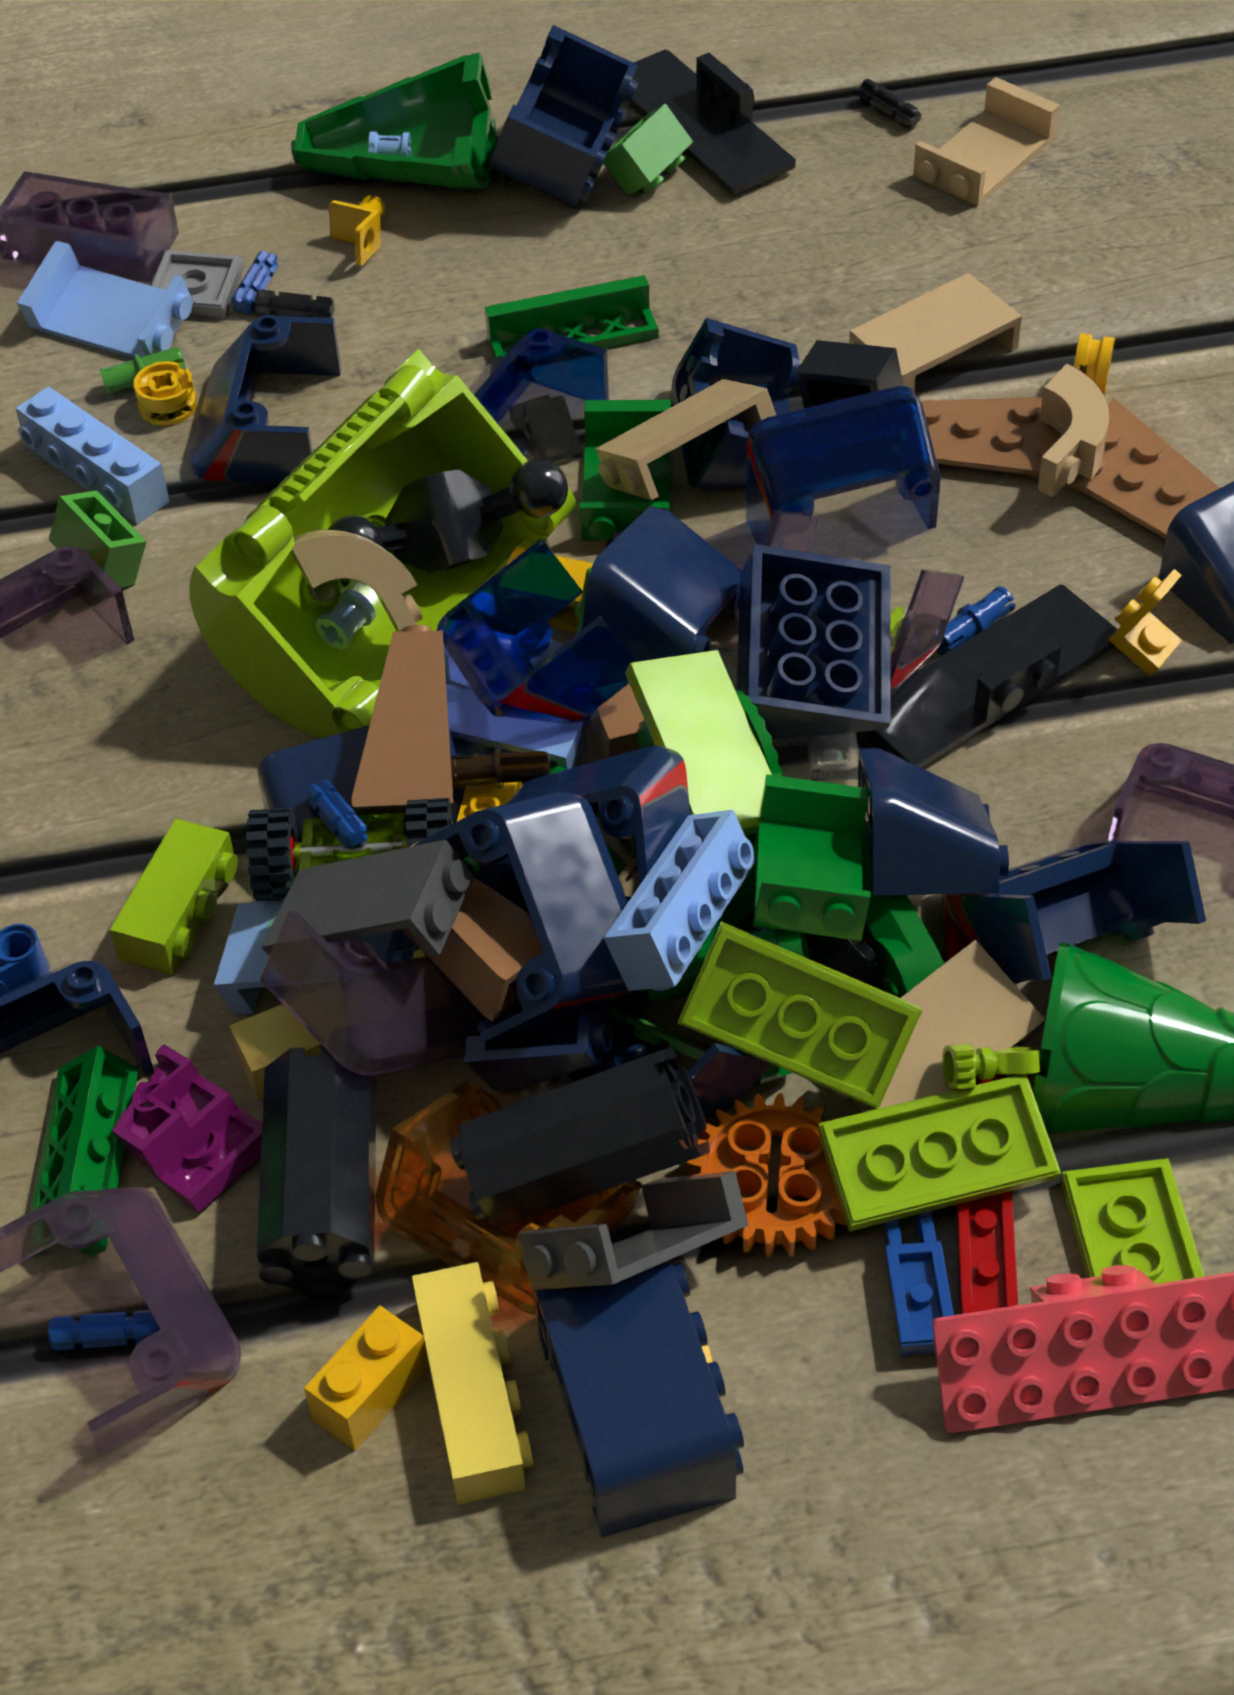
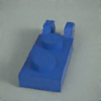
[883,1211,954,1356]

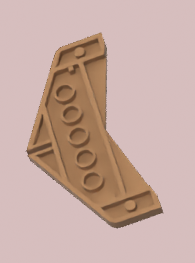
[882,395,1220,539]

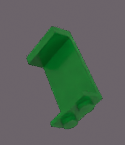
[579,400,671,540]
[754,774,871,941]

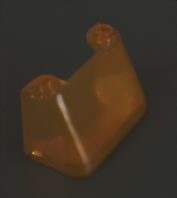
[375,1080,642,1315]

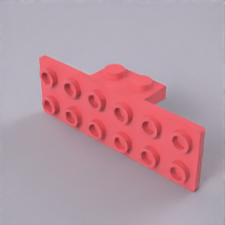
[931,1265,1234,1433]

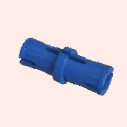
[930,586,1016,656]

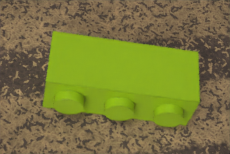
[110,818,238,975]

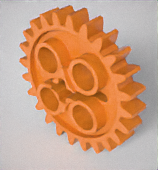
[686,1093,847,1257]

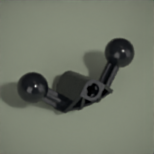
[328,459,568,573]

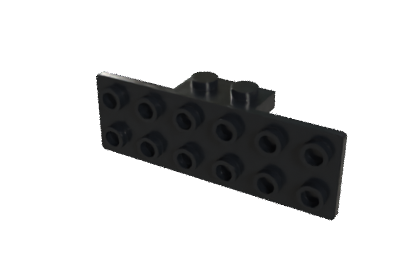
[630,49,796,194]
[869,585,1117,768]

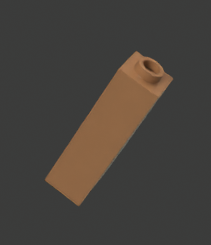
[351,625,453,819]
[402,841,543,1021]

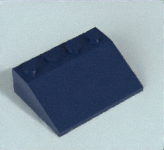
[736,544,891,740]

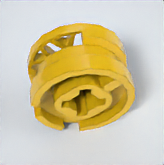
[1074,333,1115,395]
[134,361,197,426]

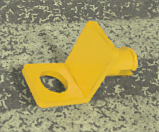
[329,194,386,266]

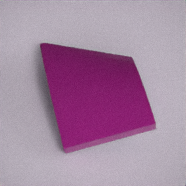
[112,1044,262,1213]

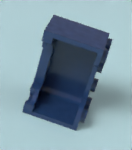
[489,25,639,207]
[534,1260,744,1538]

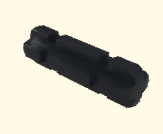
[856,79,922,129]
[254,289,335,318]

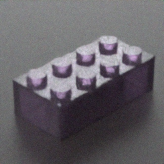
[0,171,179,283]

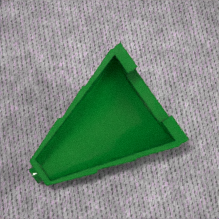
[291,52,497,189]
[1033,942,1234,1134]

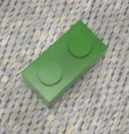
[603,104,693,196]
[49,490,147,592]

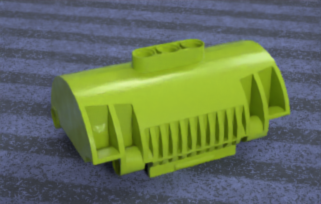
[189,348,576,739]

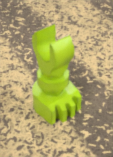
[942,1044,1040,1089]

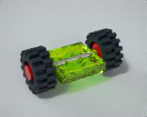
[246,798,453,901]

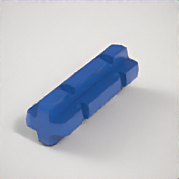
[231,250,279,314]
[306,779,368,849]
[48,1309,161,1350]

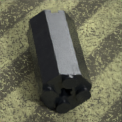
[257,1045,377,1301]
[450,1047,710,1229]

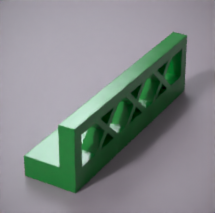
[485,275,659,370]
[22,1046,139,1257]

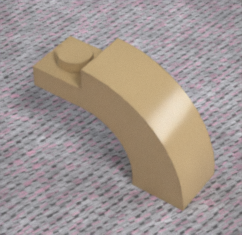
[1037,364,1109,497]
[291,530,423,632]

